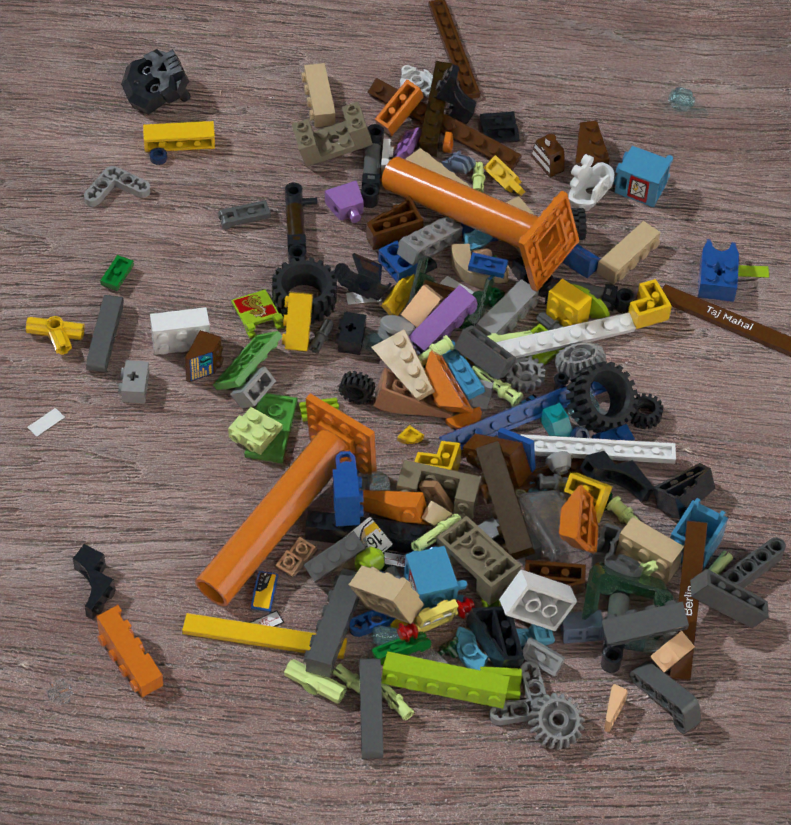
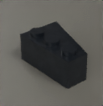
[653,463,716,519]
[466,606,524,669]

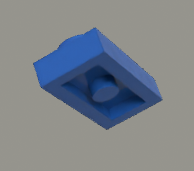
[468,252,508,279]
[591,424,635,441]

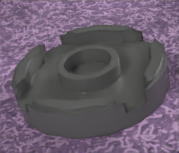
[603,552,644,577]

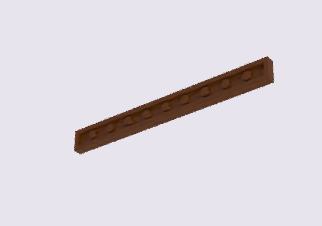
[367,78,522,171]

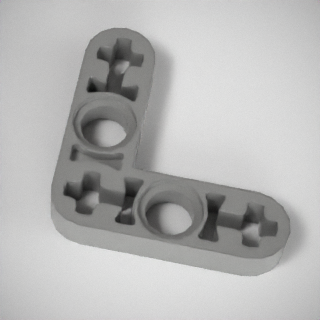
[84,166,150,207]
[489,662,546,726]

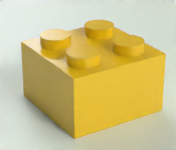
[546,278,592,327]

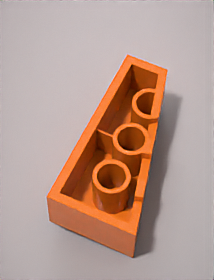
[97,605,164,697]

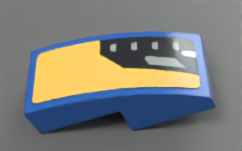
[251,571,279,612]

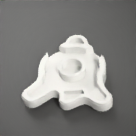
[400,65,433,98]

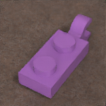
[393,127,422,159]

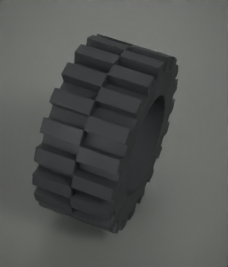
[272,257,337,324]
[566,361,638,433]

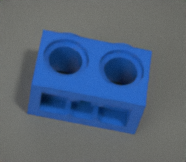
[378,241,418,283]

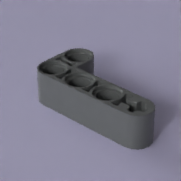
[629,661,701,734]

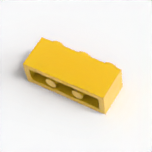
[282,292,313,351]

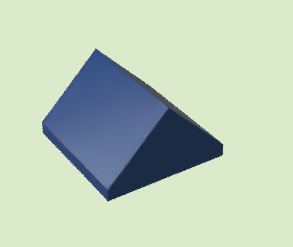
[562,244,601,279]

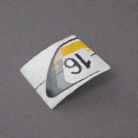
[345,517,392,552]

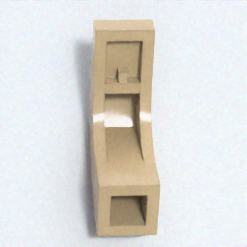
[450,244,509,289]

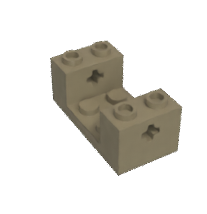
[292,101,373,167]
[396,460,481,521]
[436,516,521,605]

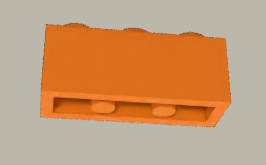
[374,80,424,137]

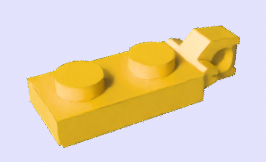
[484,155,526,196]
[381,274,418,316]

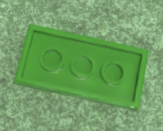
[245,393,298,463]

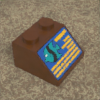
[185,330,224,382]

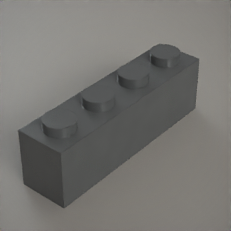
[690,569,769,628]
[601,600,689,648]

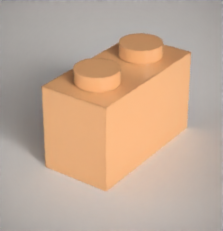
[401,285,444,327]

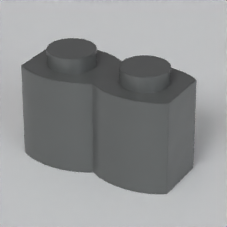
[591,523,621,571]

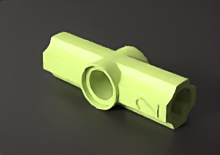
[284,659,347,704]

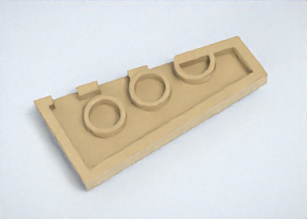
[371,329,435,401]

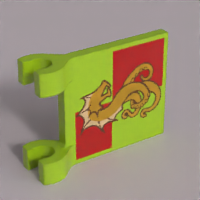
[231,289,284,338]

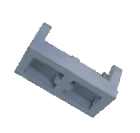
[560,610,604,644]

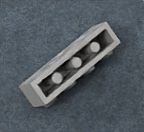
[397,216,463,265]

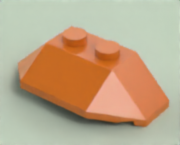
[425,350,474,413]
[559,485,598,554]

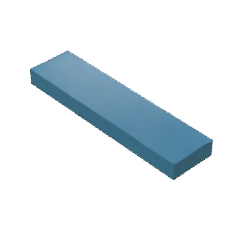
[441,340,486,400]

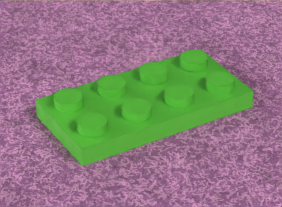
[213,331,282,390]

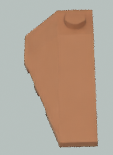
[373,368,453,418]

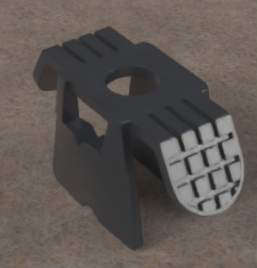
[334,253,392,301]

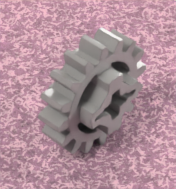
[504,355,546,393]

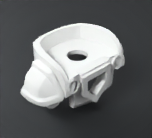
[568,154,614,211]

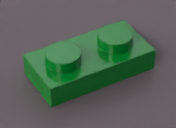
[100,255,134,291]

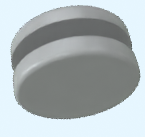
[378,315,414,340]

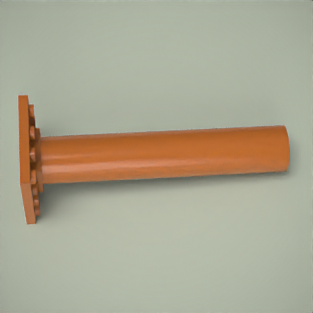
[382,157,579,292]
[195,393,377,607]

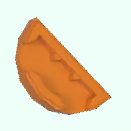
[445,406,482,429]

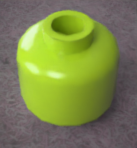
[355,546,385,571]

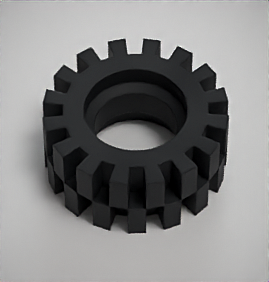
[571,208,587,240]
[338,371,376,405]
[630,393,663,430]

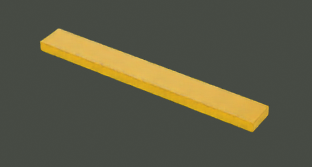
[182,613,347,659]

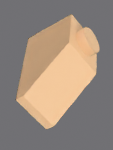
[650,631,695,673]

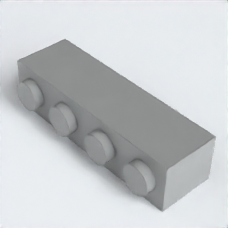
[476,279,539,336]

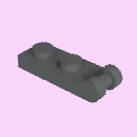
[218,200,271,230]

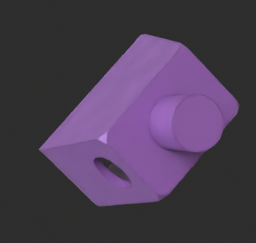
[325,181,364,223]

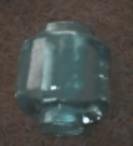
[668,87,695,111]

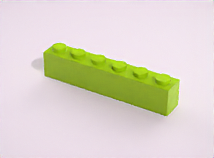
[381,651,510,709]

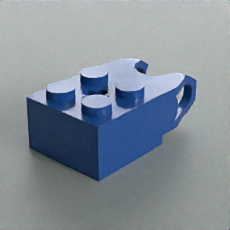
[698,239,739,302]
[333,451,364,526]

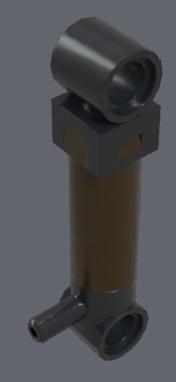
[285,182,318,264]

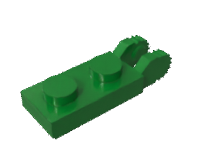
[372,632,432,665]

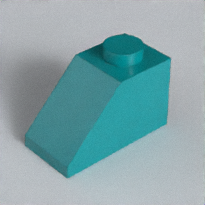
[541,403,572,437]

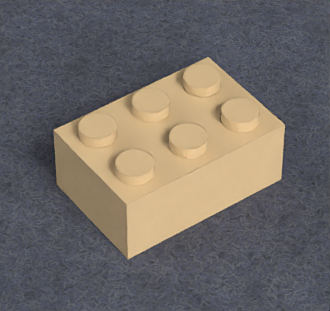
[616,517,684,584]
[349,566,424,624]

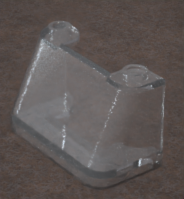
[517,490,593,564]

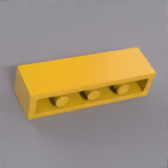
[143,121,215,152]

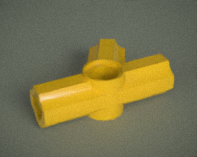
[26,316,85,355]

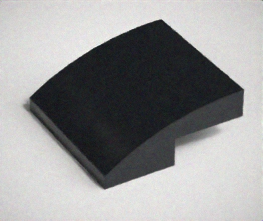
[479,111,520,143]

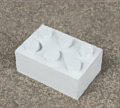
[150,307,210,355]
[499,570,577,631]

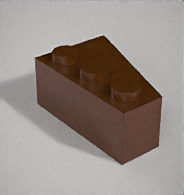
[573,120,610,177]
[366,196,424,250]
[462,433,532,487]
[524,560,586,594]

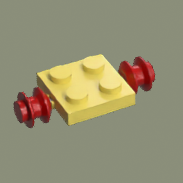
[397,596,475,643]

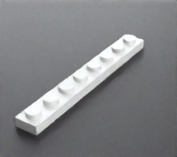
[496,313,636,359]
[521,434,676,464]

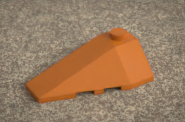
[360,490,430,526]

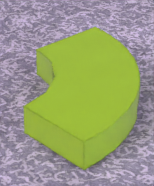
[572,284,610,319]

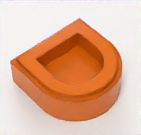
[443,132,454,153]

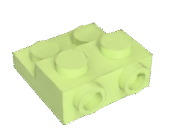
[228,407,283,455]

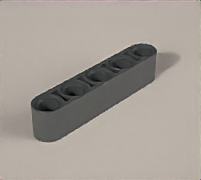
[86,295,124,372]
[720,537,786,588]
[359,659,383,759]

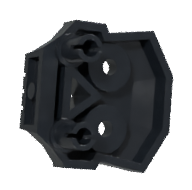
[121,49,191,115]

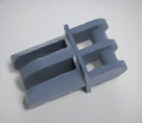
[441,150,476,174]

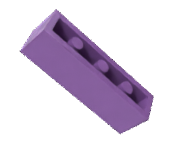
[409,285,478,352]

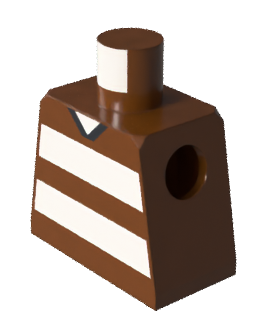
[531,134,565,178]

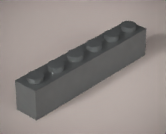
[303,568,359,678]

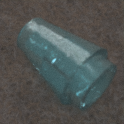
[372,625,399,646]

